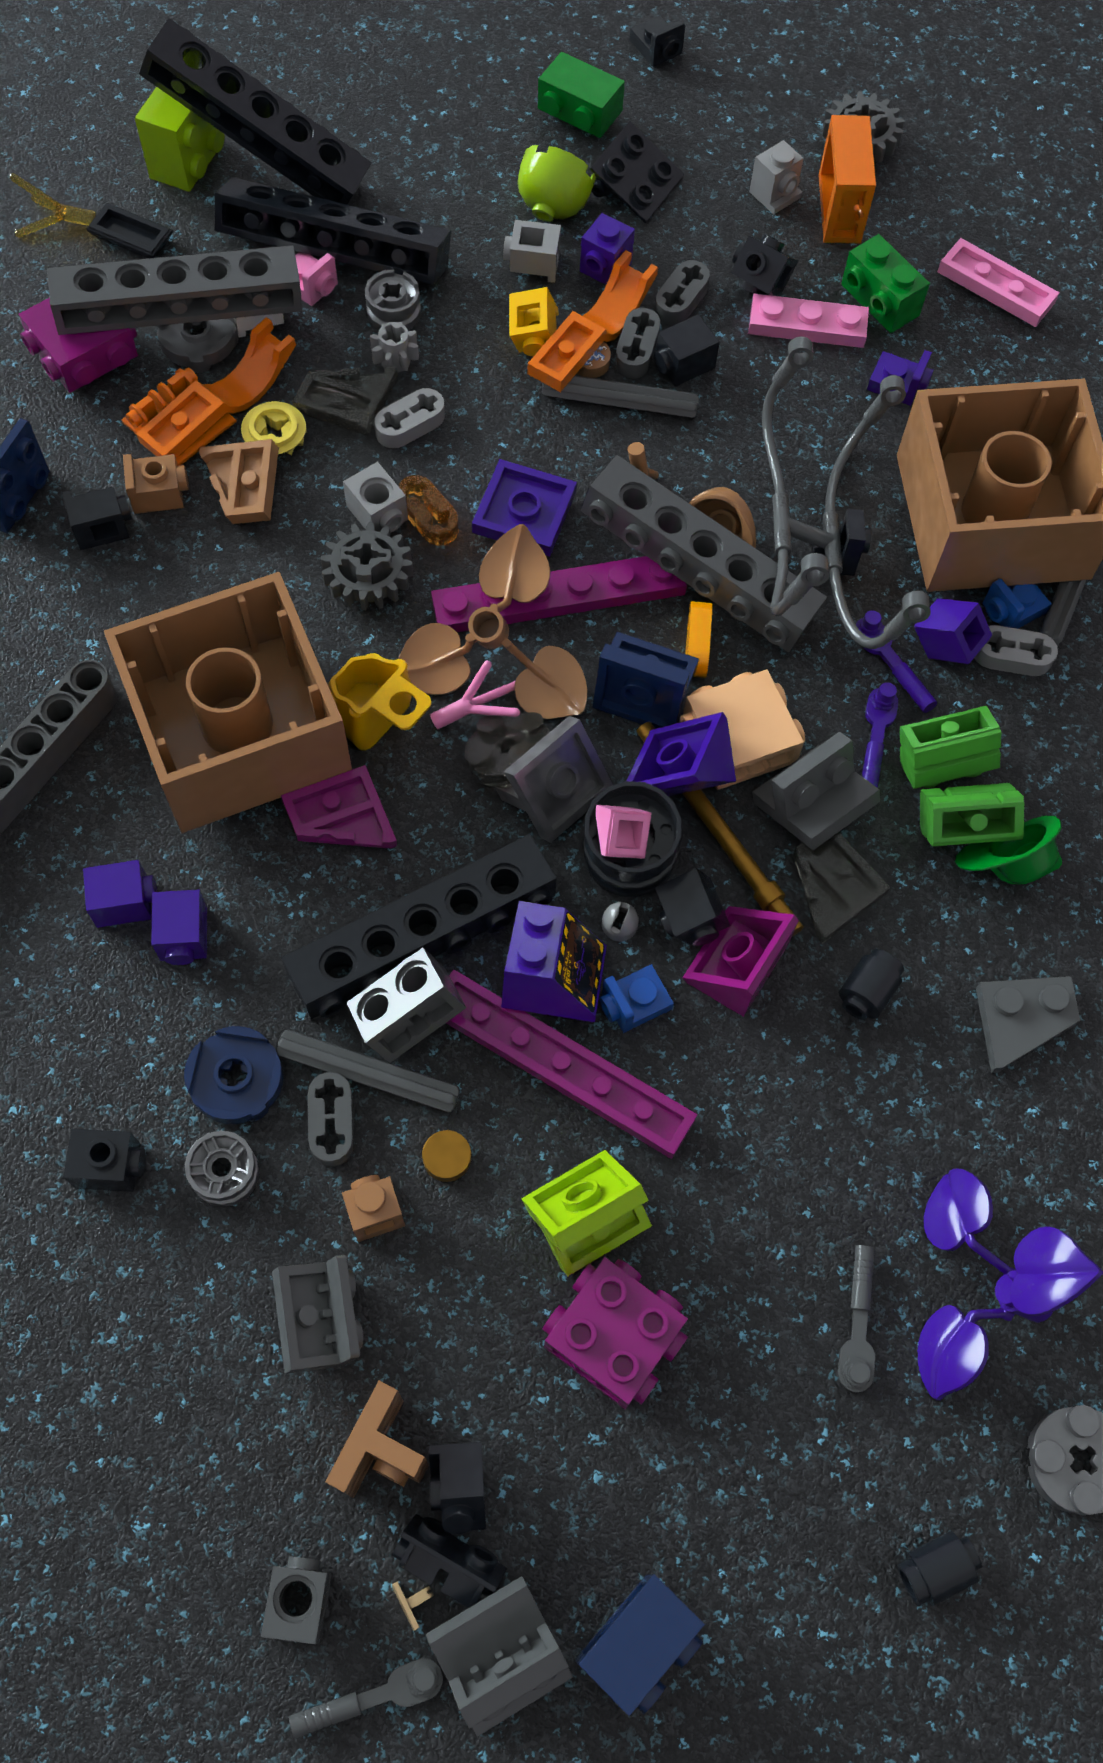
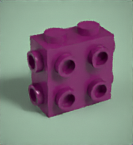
[18,297,138,393]
[542,1257,688,1410]

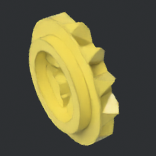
[241,401,307,456]

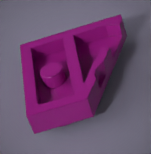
[281,765,397,849]

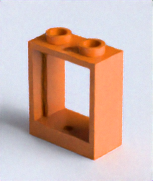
[819,115,876,243]

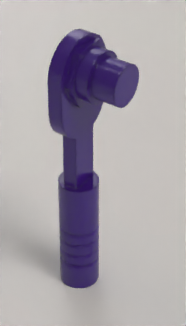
[856,611,937,713]
[862,682,898,788]

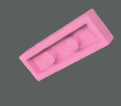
[937,238,1060,327]
[748,293,869,348]

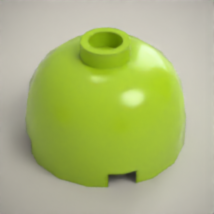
[518,145,596,222]

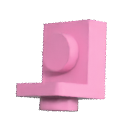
[295,252,338,306]

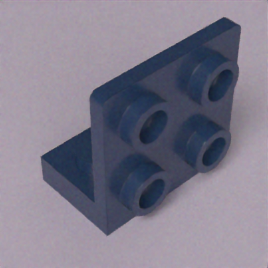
[0,418,50,534]

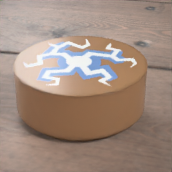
[577,342,611,378]

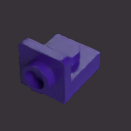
[867,350,934,406]

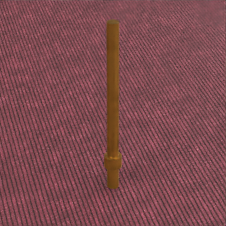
[636,722,804,937]

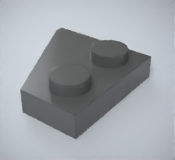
[976,976,1080,1073]

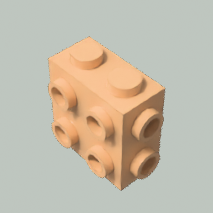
[680,669,805,790]

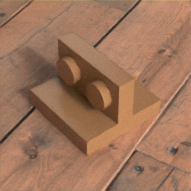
[325,1380,429,1498]

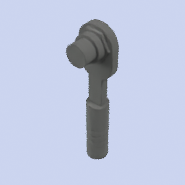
[838,1245,875,1392]
[288,1658,443,1739]

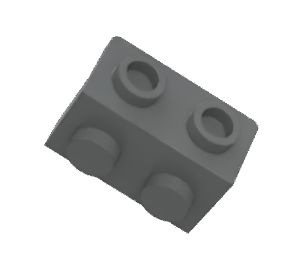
[272,1255,363,1374]

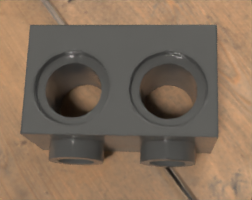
[347,947,466,1063]

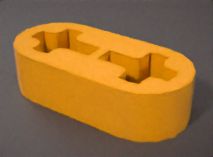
[685,601,712,678]

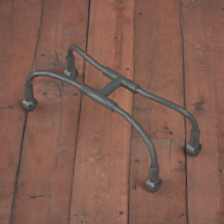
[762,336,931,649]

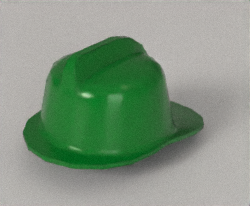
[955,815,1062,884]

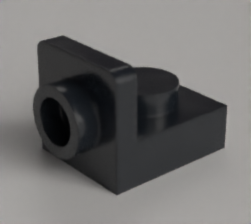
[629,15,685,67]

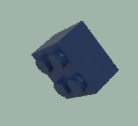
[575,1574,705,1716]

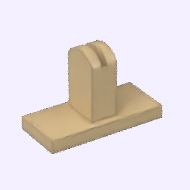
[392,1581,434,1631]

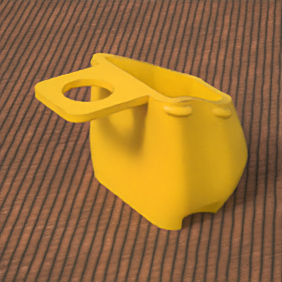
[328,653,432,750]

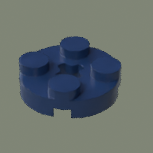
[184,1026,284,1124]

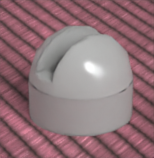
[602,902,639,942]

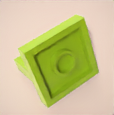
[521,1150,652,1277]

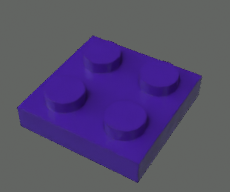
[472,459,577,557]

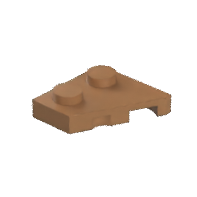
[199,439,279,524]

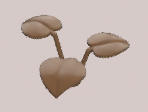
[398,524,588,719]

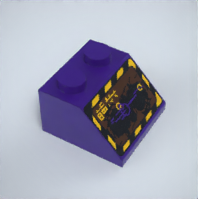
[501,901,607,1022]

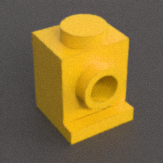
[509,287,559,357]

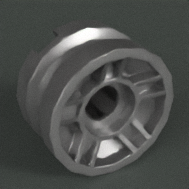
[365,269,421,330]
[185,1130,260,1207]

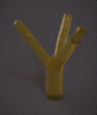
[10,173,96,238]

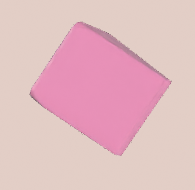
[596,805,651,859]

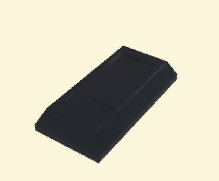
[86,203,173,259]

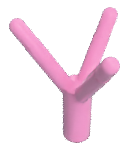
[430,660,520,729]

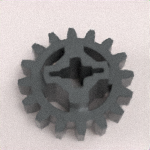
[822,91,904,163]
[321,522,414,611]

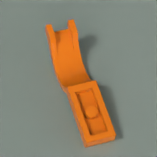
[527,250,658,393]
[136,317,296,458]

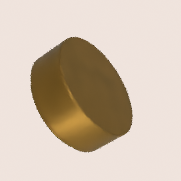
[422,1130,471,1182]

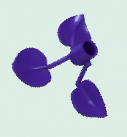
[917,1168,1103,1401]

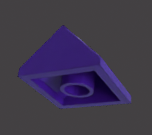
[626,712,736,796]

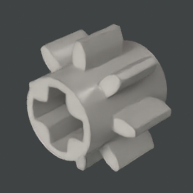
[370,322,419,373]

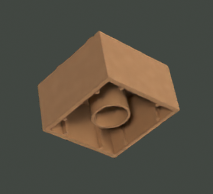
[897,378,1103,592]
[104,572,352,833]

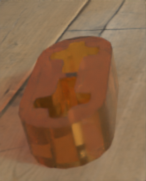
[398,475,459,546]

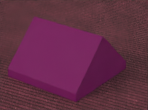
[682,906,799,1017]

